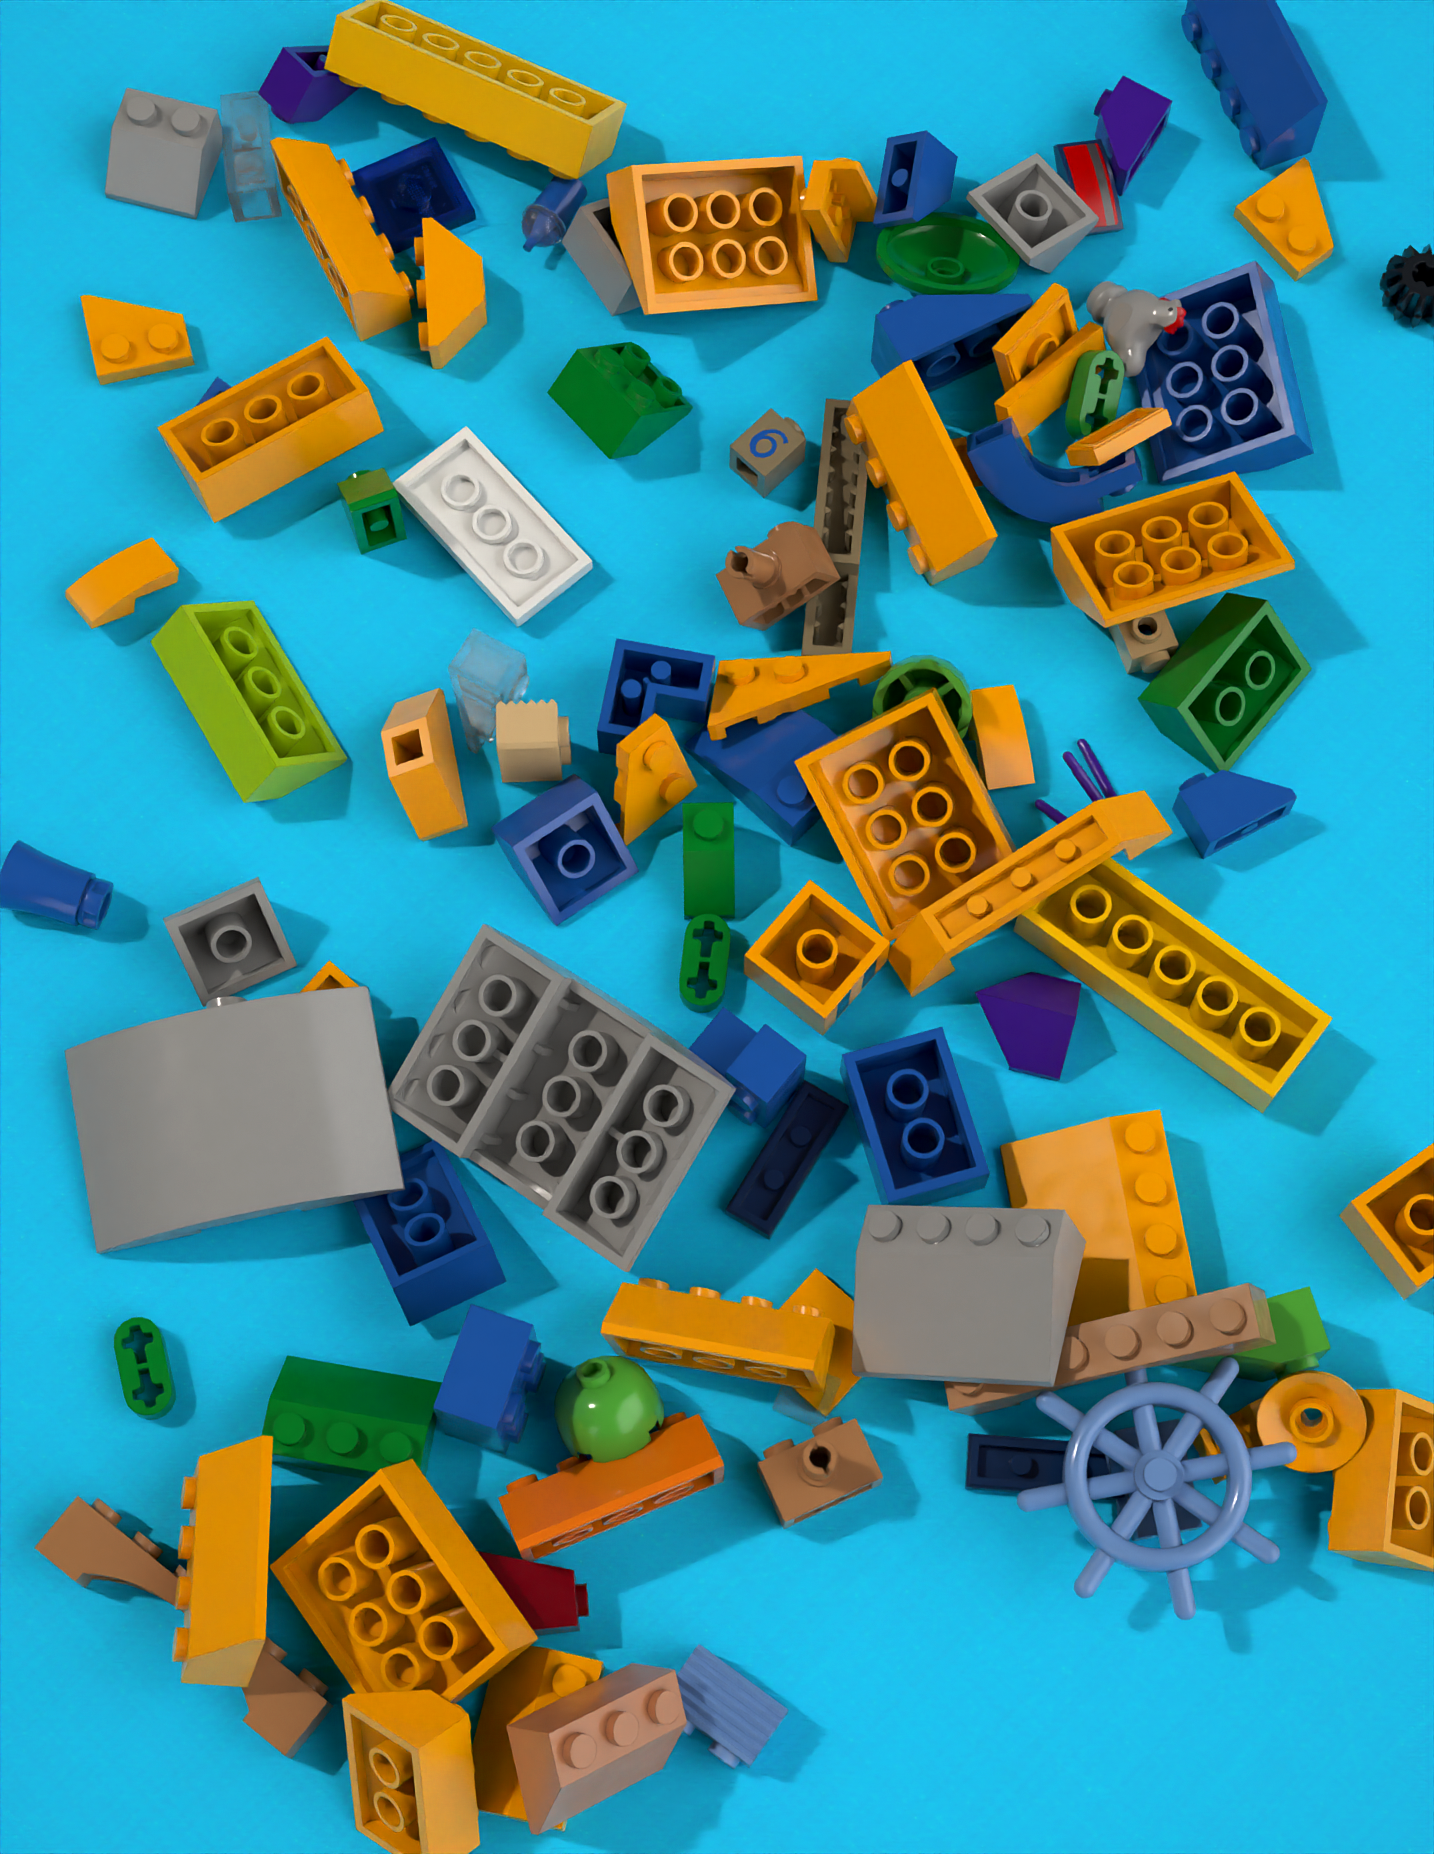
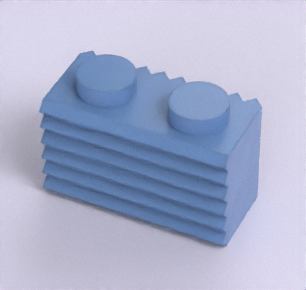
[677,1644,788,1769]

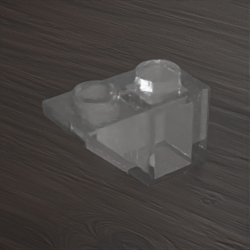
[448,628,530,754]

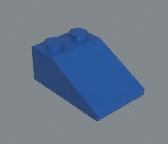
[871,294,1033,393]
[683,709,838,847]
[353,1140,507,1327]

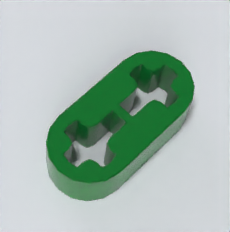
[1065,350,1125,441]
[679,914,731,1013]
[114,1317,176,1420]

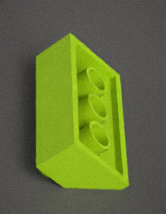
[150,600,347,803]

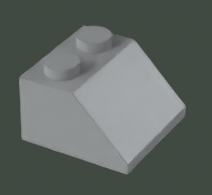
[105,88,225,220]
[562,197,641,317]

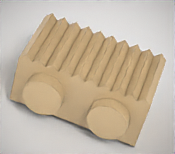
[496,699,572,783]

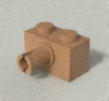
[716,521,841,631]
[757,1417,883,1529]

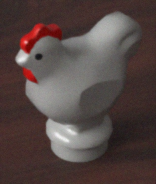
[1086,281,1186,378]

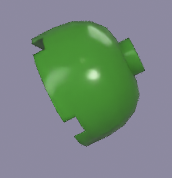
[872,655,973,739]
[554,1355,664,1463]

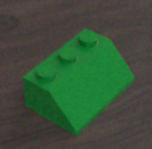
[1137,592,1312,773]
[261,1355,442,1480]

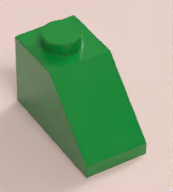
[337,468,407,554]
[682,802,735,919]

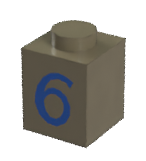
[729,408,806,498]

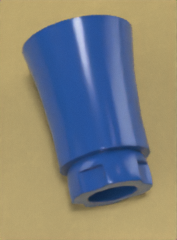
[0,840,114,930]

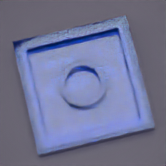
[351,137,476,255]

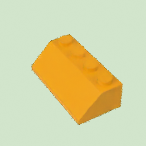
[270,137,415,342]
[157,336,384,524]
[844,359,998,586]
[600,1278,836,1393]
[172,1435,273,1687]

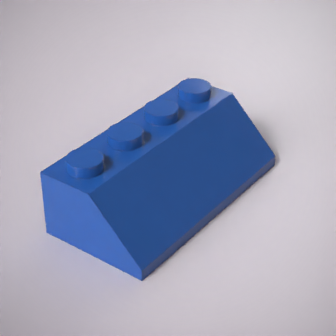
[1181,0,1328,170]

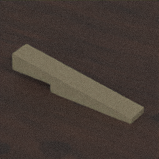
[801,399,868,656]

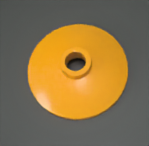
[1257,1370,1367,1473]

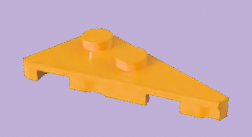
[707,651,893,741]

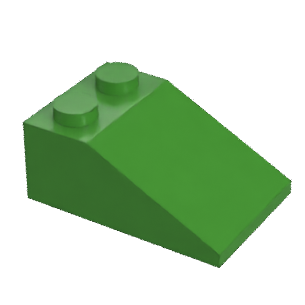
[1166,1286,1331,1382]

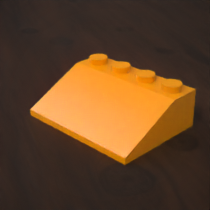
[606,156,818,315]
[1050,471,1295,628]
[794,687,1017,942]
[1000,1109,1197,1327]
[269,1459,539,1703]

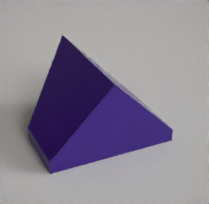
[975,971,1081,1082]

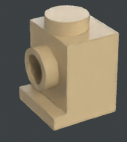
[1108,610,1179,674]

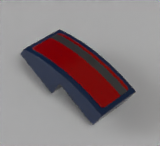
[1053,139,1124,236]

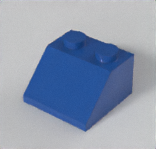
[491,774,639,926]

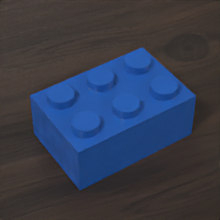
[840,1027,990,1206]
[433,1304,546,1455]

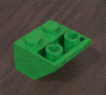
[547,342,693,459]

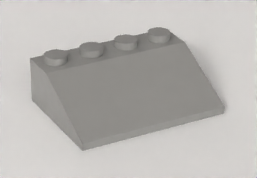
[852,1205,1086,1387]

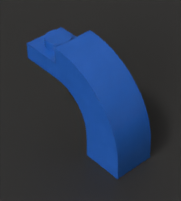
[967,416,1143,524]

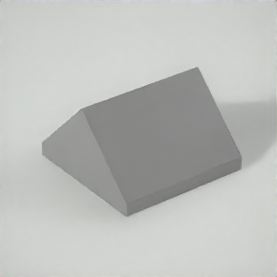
[966,153,1099,274]
[163,877,297,1007]

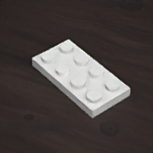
[393,426,593,628]

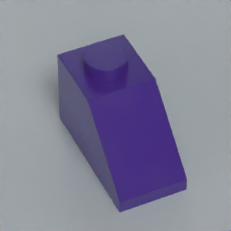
[258,45,360,124]
[1094,76,1172,197]

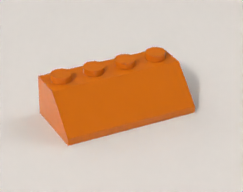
[498,1412,724,1562]

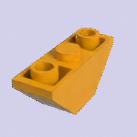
[414,217,487,369]
[381,688,468,842]

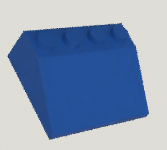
[1135,261,1314,486]

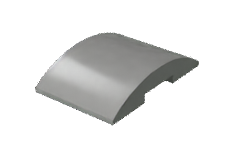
[387,924,737,1272]
[65,986,405,1254]

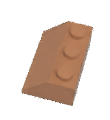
[506,1663,687,1835]

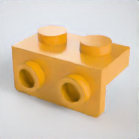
[800,158,877,263]

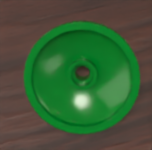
[876,212,1020,295]

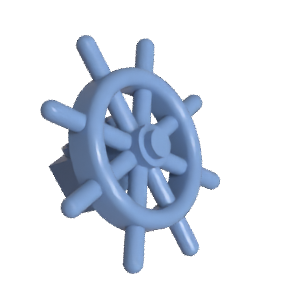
[1017,1357,1297,1620]

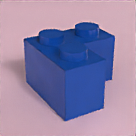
[597,638,715,755]
[689,1007,807,1129]

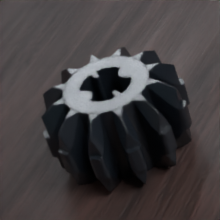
[1379,244,1434,329]

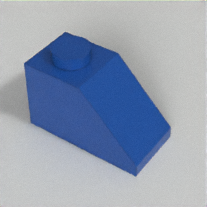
[873,130,958,229]
[1172,770,1297,859]

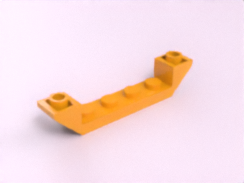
[887,790,1173,998]

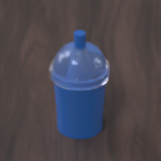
[521,175,587,252]

